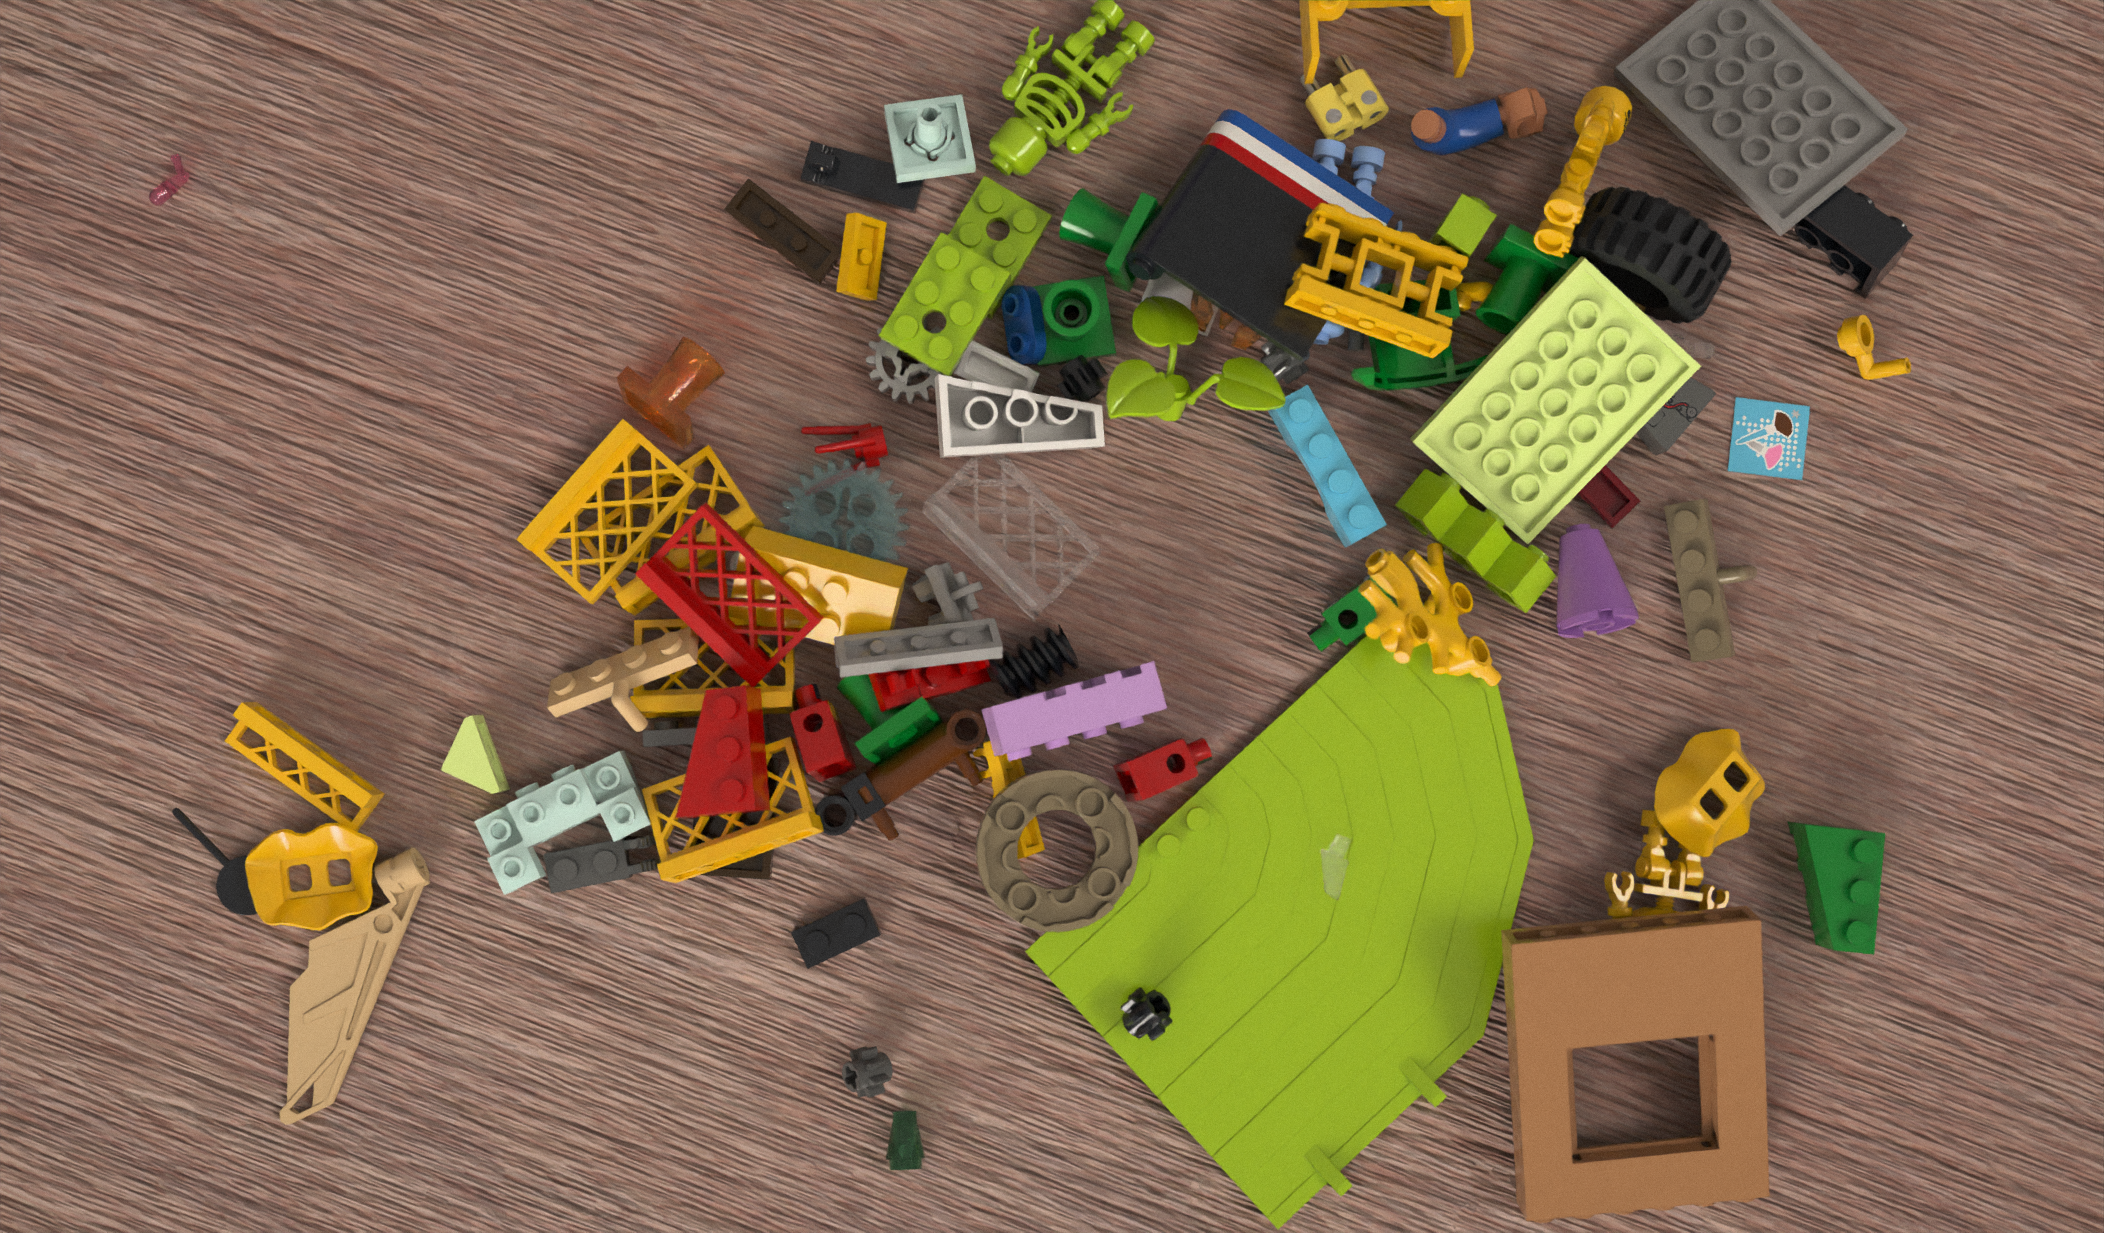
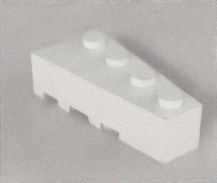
[935,374,1105,458]

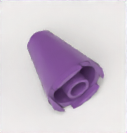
[1556,524,1639,638]

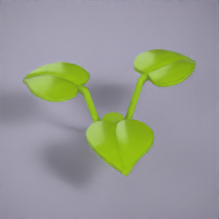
[1106,296,1286,421]

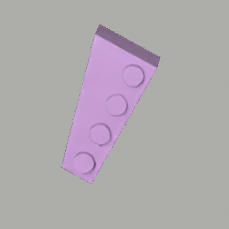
[982,661,1167,761]

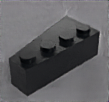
[1795,185,1913,299]

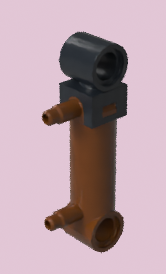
[815,710,987,841]

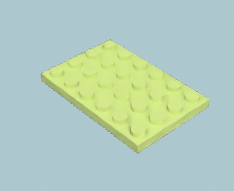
[1410,256,1701,544]

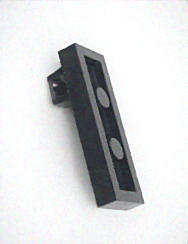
[800,141,925,214]

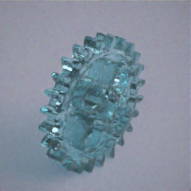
[779,458,910,562]

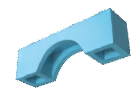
[1268,385,1387,548]

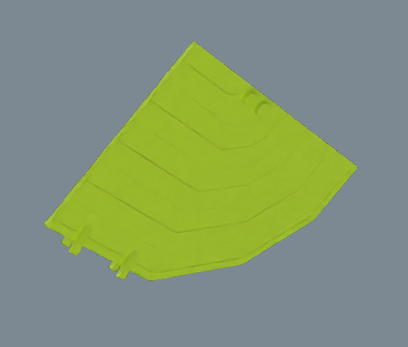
[1025,605,1534,1230]

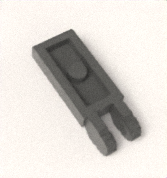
[544,835,660,893]

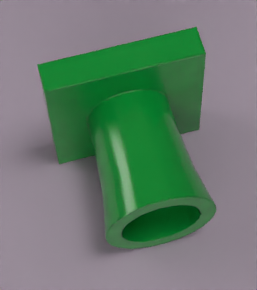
[1059,188,1159,293]
[1475,223,1579,335]
[1032,275,1116,368]
[837,674,943,765]

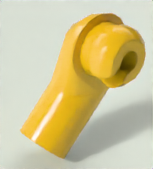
[1456,281,1494,311]

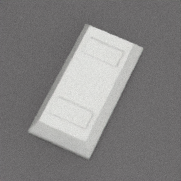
[954,340,1040,393]

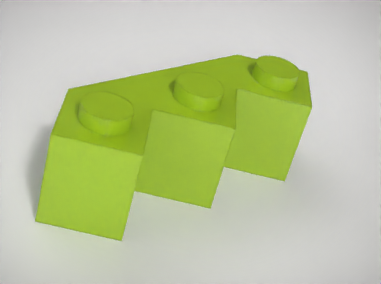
[1395,469,1557,613]

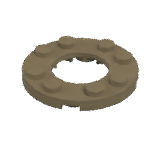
[975,768,1138,932]

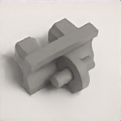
[912,562,984,626]

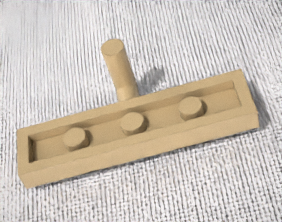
[547,627,699,732]

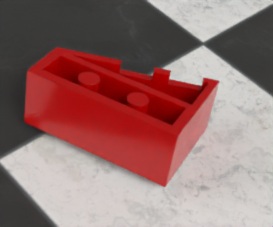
[676,685,770,818]

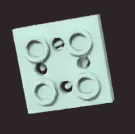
[884,94,976,183]

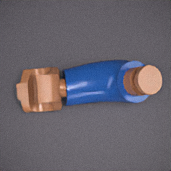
[1411,87,1548,156]

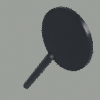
[172,808,258,916]

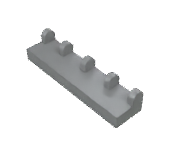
[834,618,1003,677]

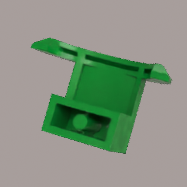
[1351,280,1488,390]

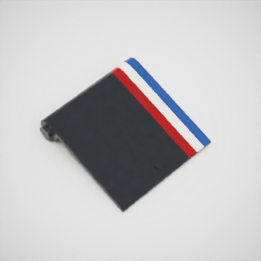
[1126,109,1394,361]

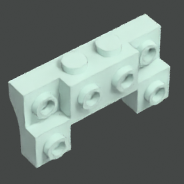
[474,750,651,895]

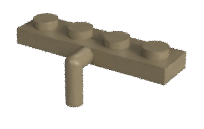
[1664,499,1757,663]

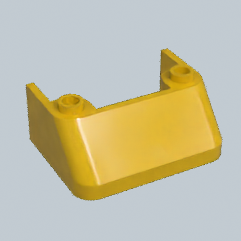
[1299,0,1474,84]

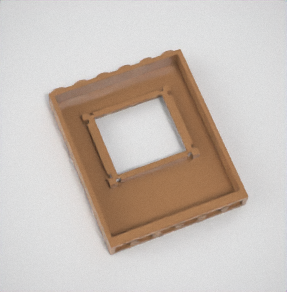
[1501,905,1770,1223]

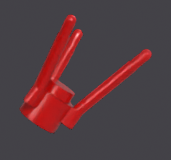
[801,423,888,496]

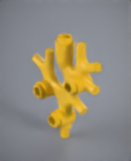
[1359,543,1502,687]

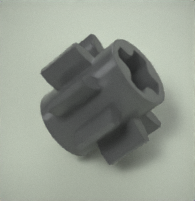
[1260,341,1310,384]
[842,1046,893,1098]

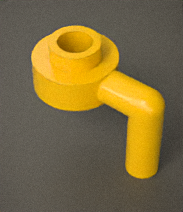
[1837,315,1911,380]

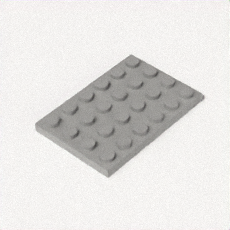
[1614,0,1908,237]

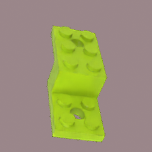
[879,176,1052,376]

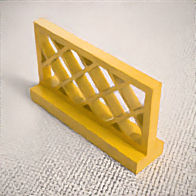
[516,419,699,604]
[580,445,765,616]
[630,617,797,718]
[642,737,824,883]

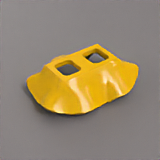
[1654,729,1765,857]
[245,823,378,930]

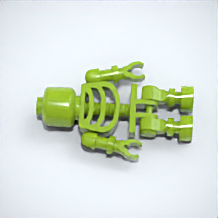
[989,0,1155,176]

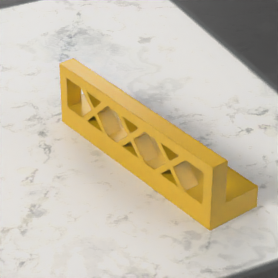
[225,702,385,832]

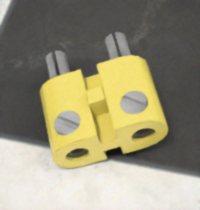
[1300,55,1389,141]

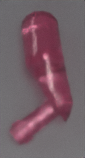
[149,154,190,206]

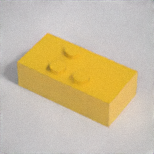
[728,526,908,645]

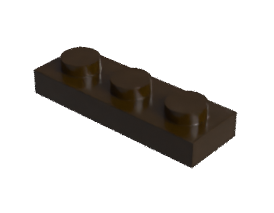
[724,179,842,285]

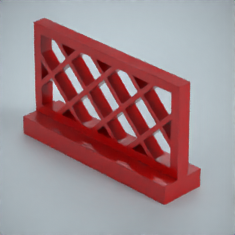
[635,502,824,687]

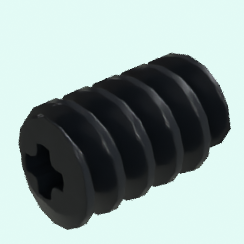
[988,623,1079,699]

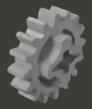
[866,319,941,404]

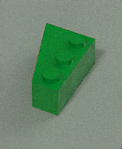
[1787,821,1885,955]

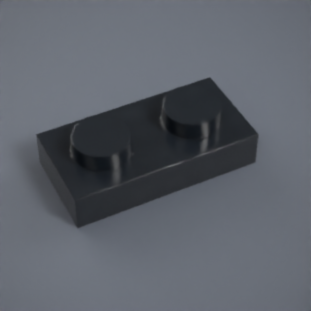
[791,897,882,969]

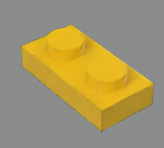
[836,212,887,301]

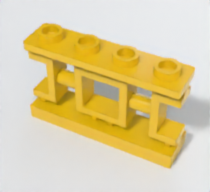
[1284,203,1469,359]

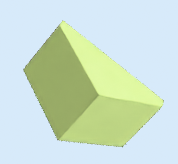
[441,715,510,794]

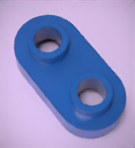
[1002,285,1047,364]

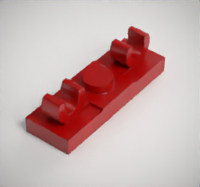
[868,660,991,712]

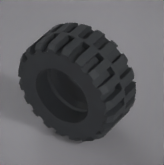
[1568,187,1731,324]

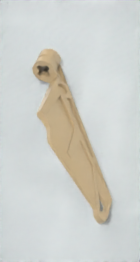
[279,847,430,1125]

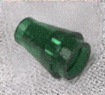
[885,1111,926,1170]

